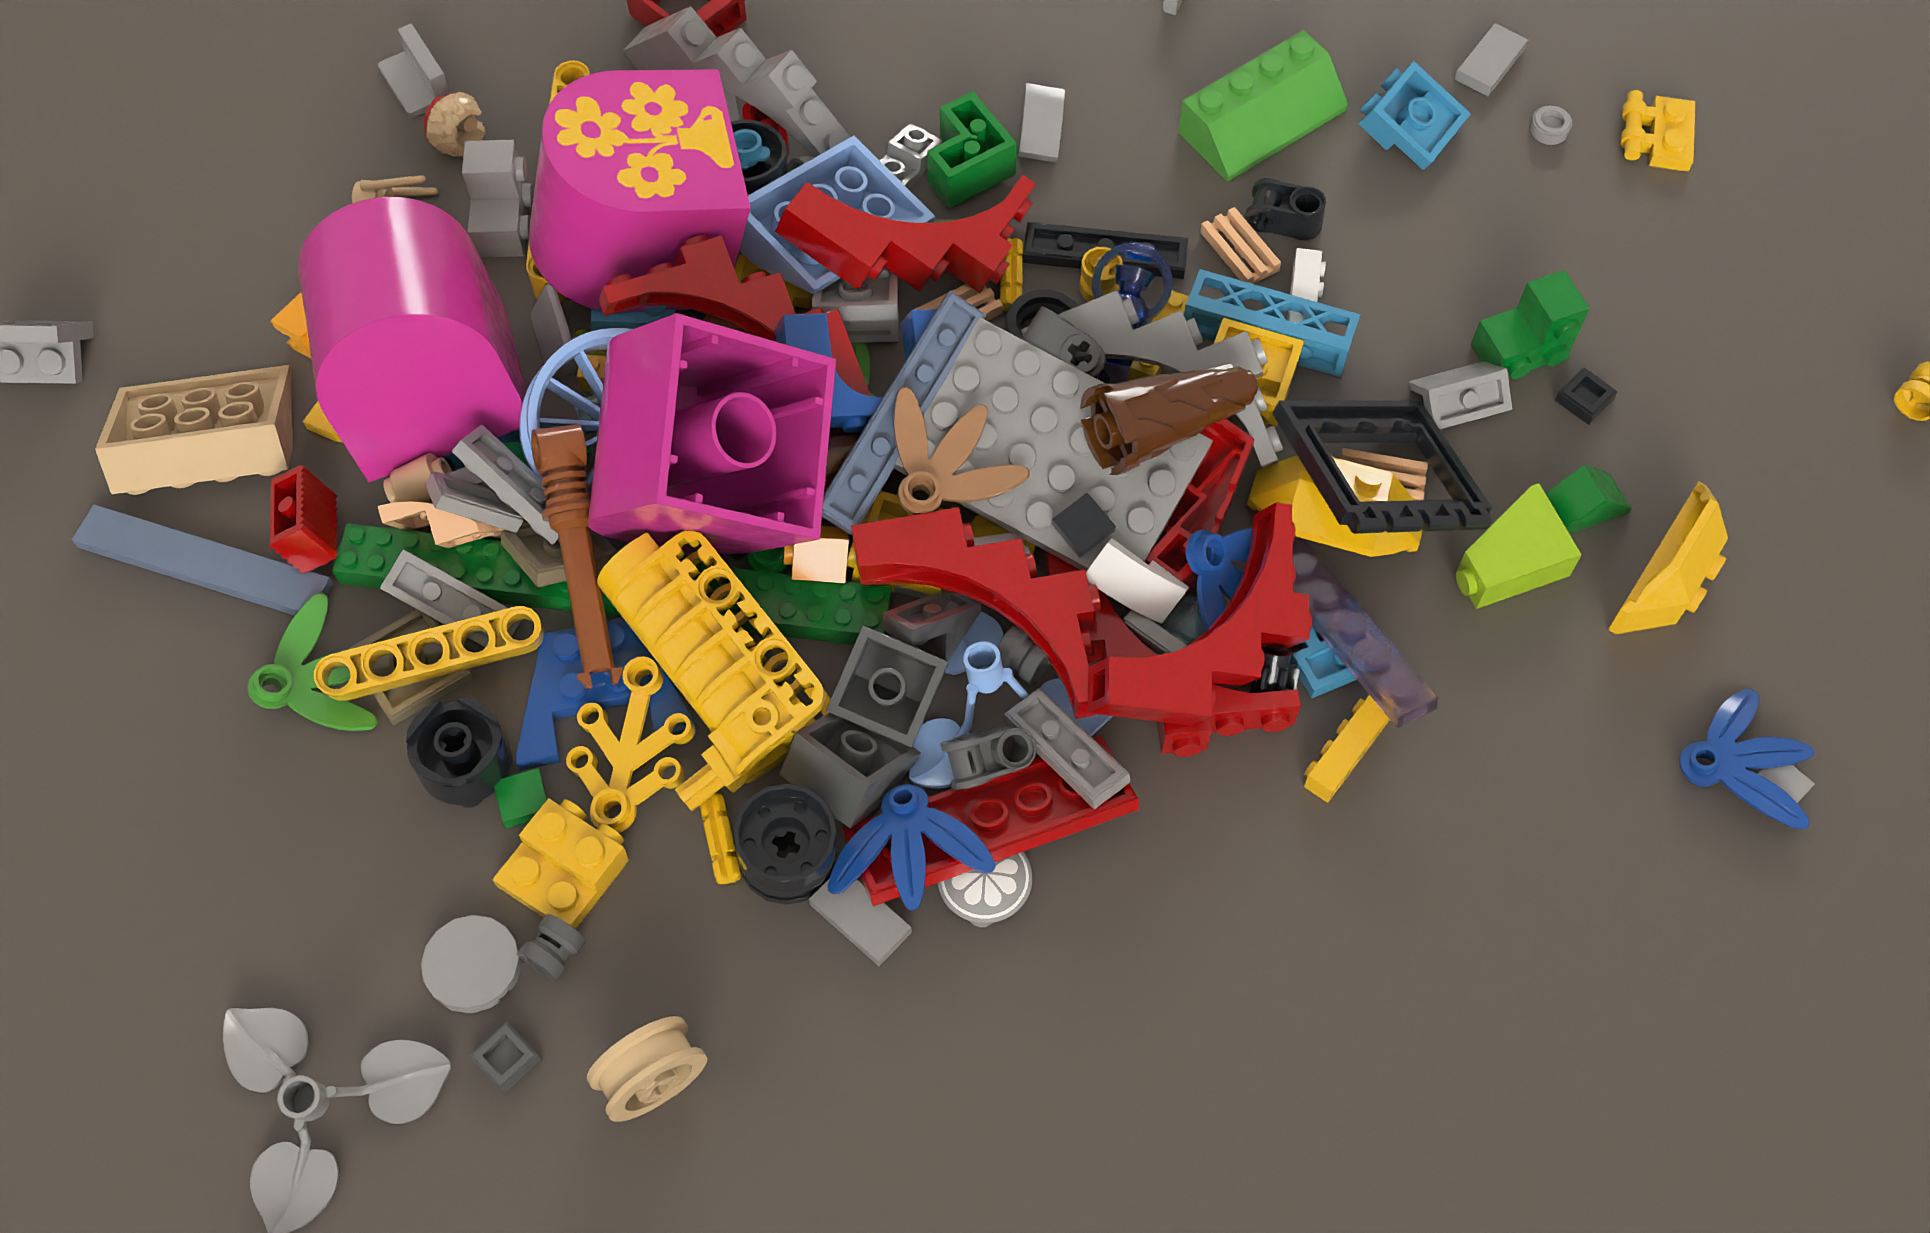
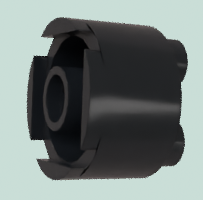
[406,697,513,808]

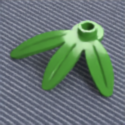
[247,593,378,731]

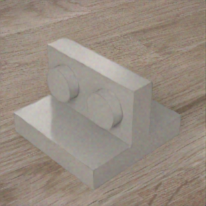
[812,268,899,343]
[0,320,94,384]

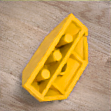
[1247,455,1422,557]
[1608,481,1728,634]

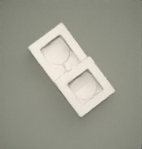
[1086,538,1189,624]

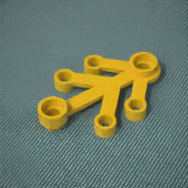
[566,656,695,833]

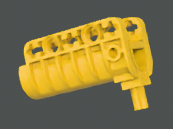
[597,530,831,811]

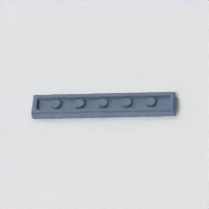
[822,291,986,535]
[72,504,334,616]

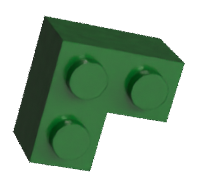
[927,91,1017,208]
[1471,270,1590,379]

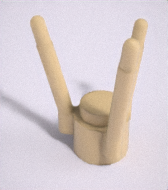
[352,175,439,203]

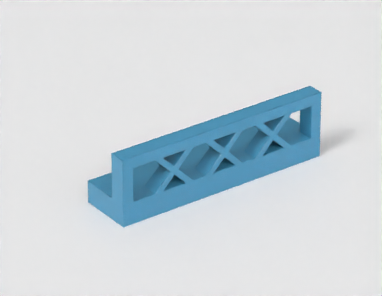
[1184,269,1361,378]

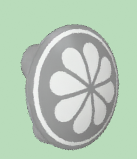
[938,852,1032,927]

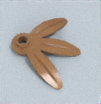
[894,387,1030,515]

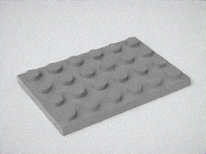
[894,318,1213,572]

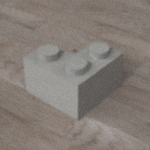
[462,140,534,258]

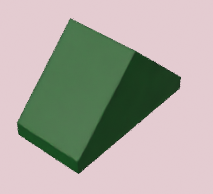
[1545,465,1632,534]

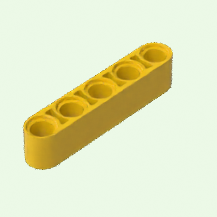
[314,606,544,701]

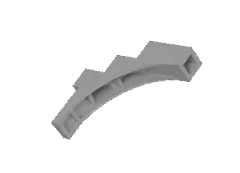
[623,6,850,158]
[1021,290,1283,468]

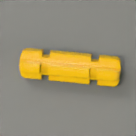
[1000,238,1023,312]
[699,793,741,885]

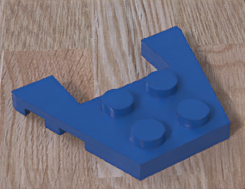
[515,618,697,770]

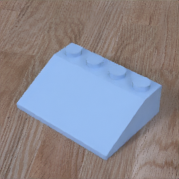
[739,136,935,295]

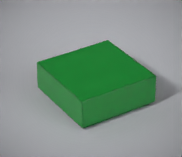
[494,768,548,828]

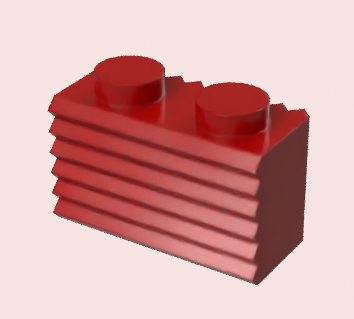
[269,465,338,573]

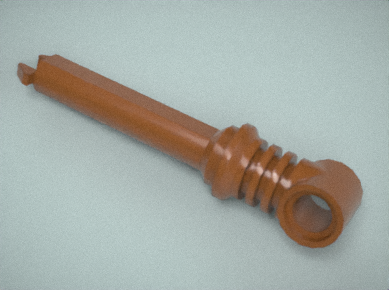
[531,424,623,690]

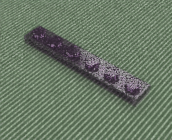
[1293,536,1438,728]

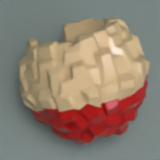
[423,92,486,157]

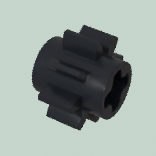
[1246,647,1300,693]

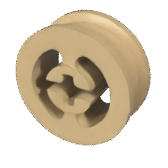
[587,1016,707,1122]

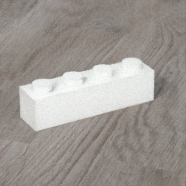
[1287,248,1326,323]

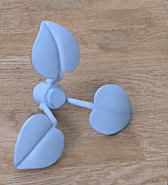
[909,612,1113,788]

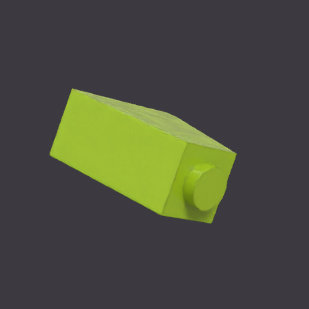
[1456,483,1582,609]

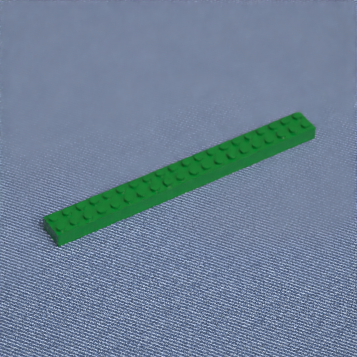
[332,523,892,645]

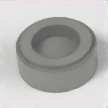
[1529,105,1572,145]

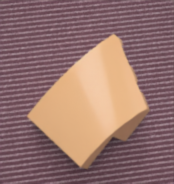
[378,501,529,548]

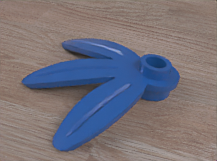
[1185,528,1252,631]
[1679,689,1814,830]
[827,784,996,911]

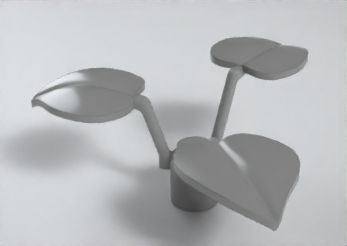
[223,1008,451,1233]

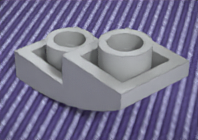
[1017,83,1064,163]
[880,124,943,190]

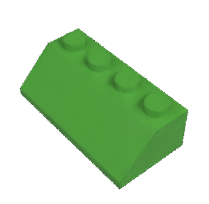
[1178,30,1348,182]

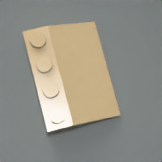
[95,365,293,495]

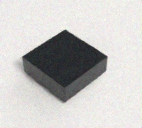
[1555,367,1618,425]
[1051,493,1116,558]

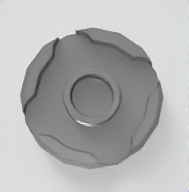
[421,915,522,1014]

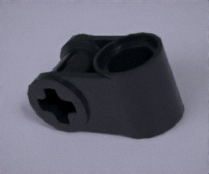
[1244,178,1326,241]

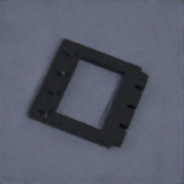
[1272,400,1492,534]

